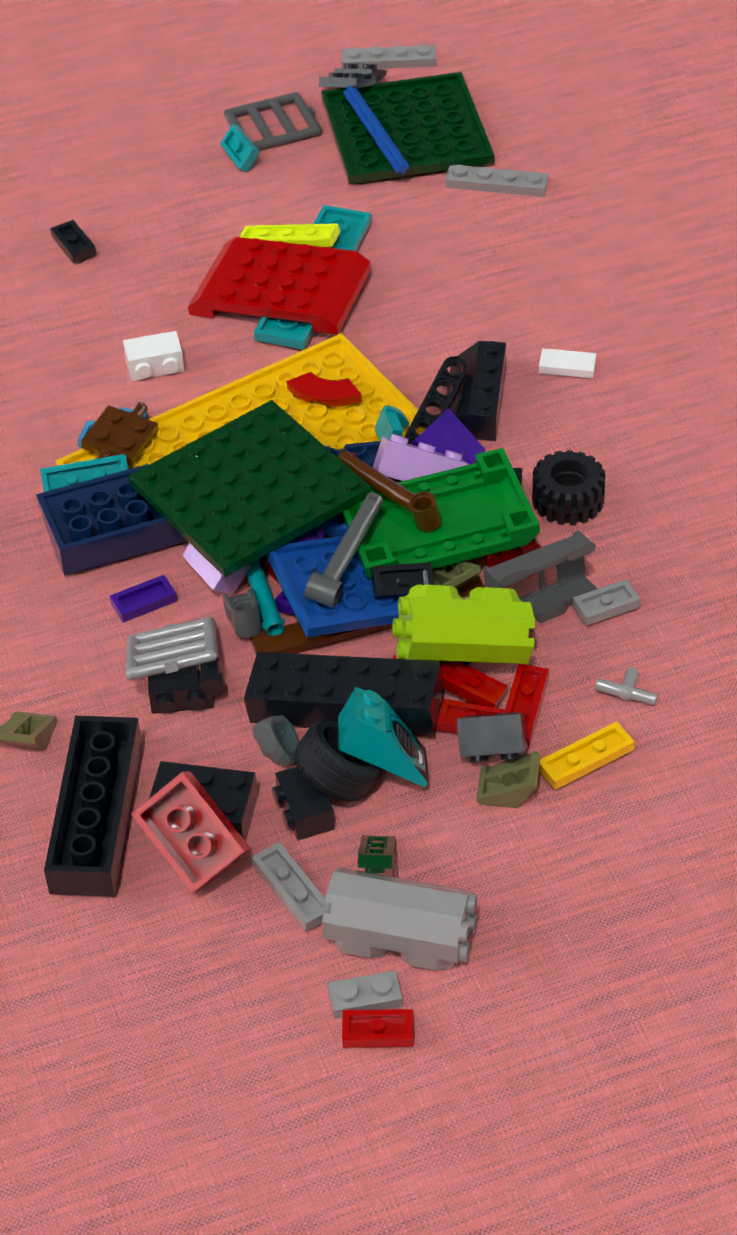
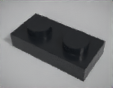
[50,220,96,263]
[370,562,434,599]

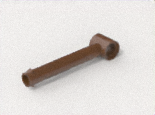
[337,451,442,532]

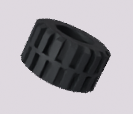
[532,450,606,525]

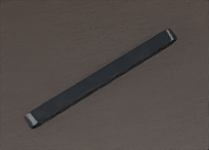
[388,356,468,483]

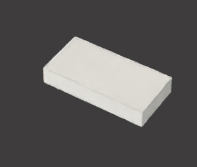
[539,348,596,378]

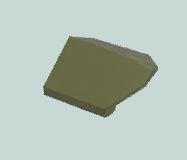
[432,561,482,590]
[0,711,57,750]
[477,751,540,808]

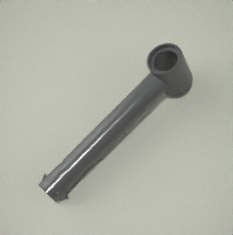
[304,492,383,608]

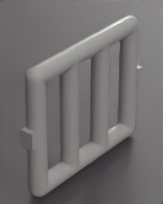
[125,617,217,680]

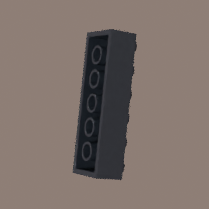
[244,652,444,734]
[44,716,142,897]

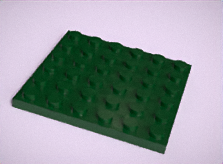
[321,72,495,184]
[128,400,372,577]

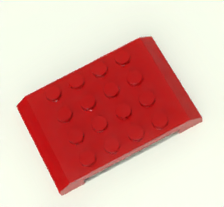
[188,237,371,335]

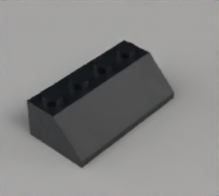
[446,341,506,441]

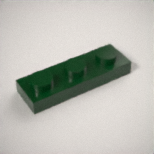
[357,835,395,874]

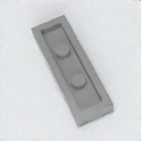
[251,842,329,932]

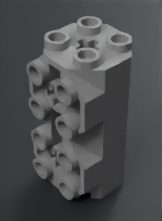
[322,867,477,971]

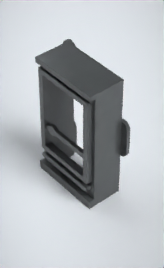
[483,531,597,623]

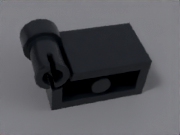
[148,656,224,714]

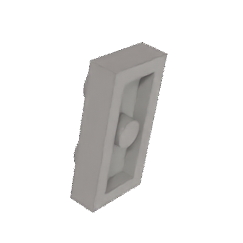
[572,579,641,626]
[328,970,403,1019]

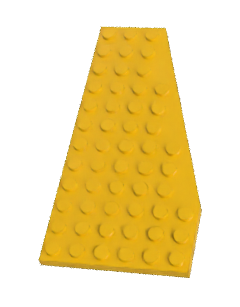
[55,333,427,469]

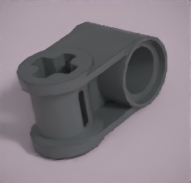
[223,588,262,638]

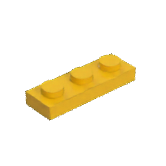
[539,721,635,790]

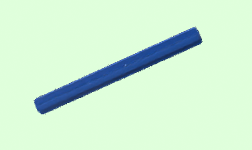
[343,85,409,175]

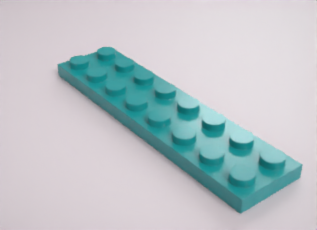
[254,205,372,350]

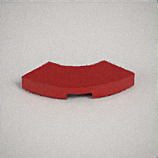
[286,372,362,407]

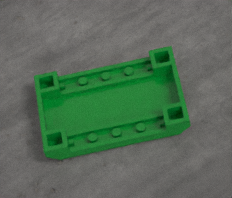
[342,448,540,578]

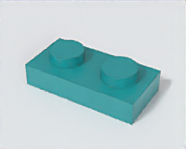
[220,124,260,172]

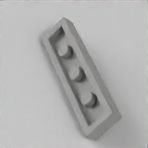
[341,44,436,69]
[446,165,548,197]

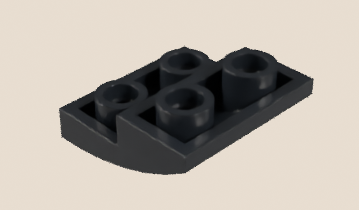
[319,64,387,88]

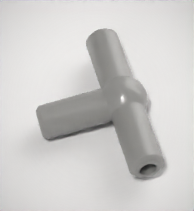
[595,668,658,706]

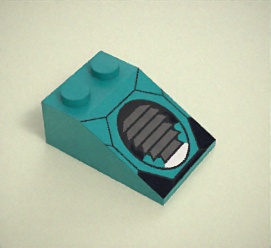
[338,687,428,787]

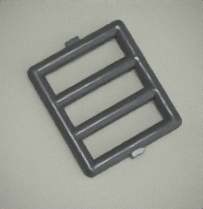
[224,92,322,150]

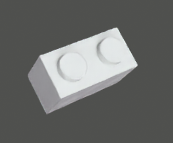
[123,331,184,382]

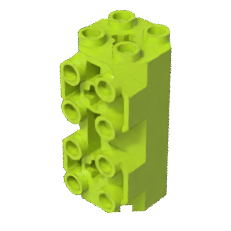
[392,585,535,664]

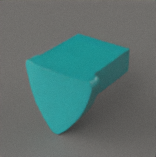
[375,405,409,441]

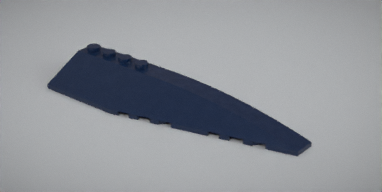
[36,441,381,576]

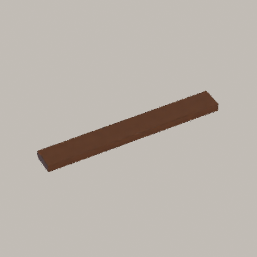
[250,575,485,654]

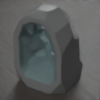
[252,715,299,766]

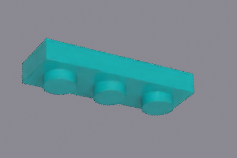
[40,454,128,492]

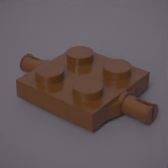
[81,402,158,467]

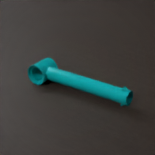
[246,559,285,636]

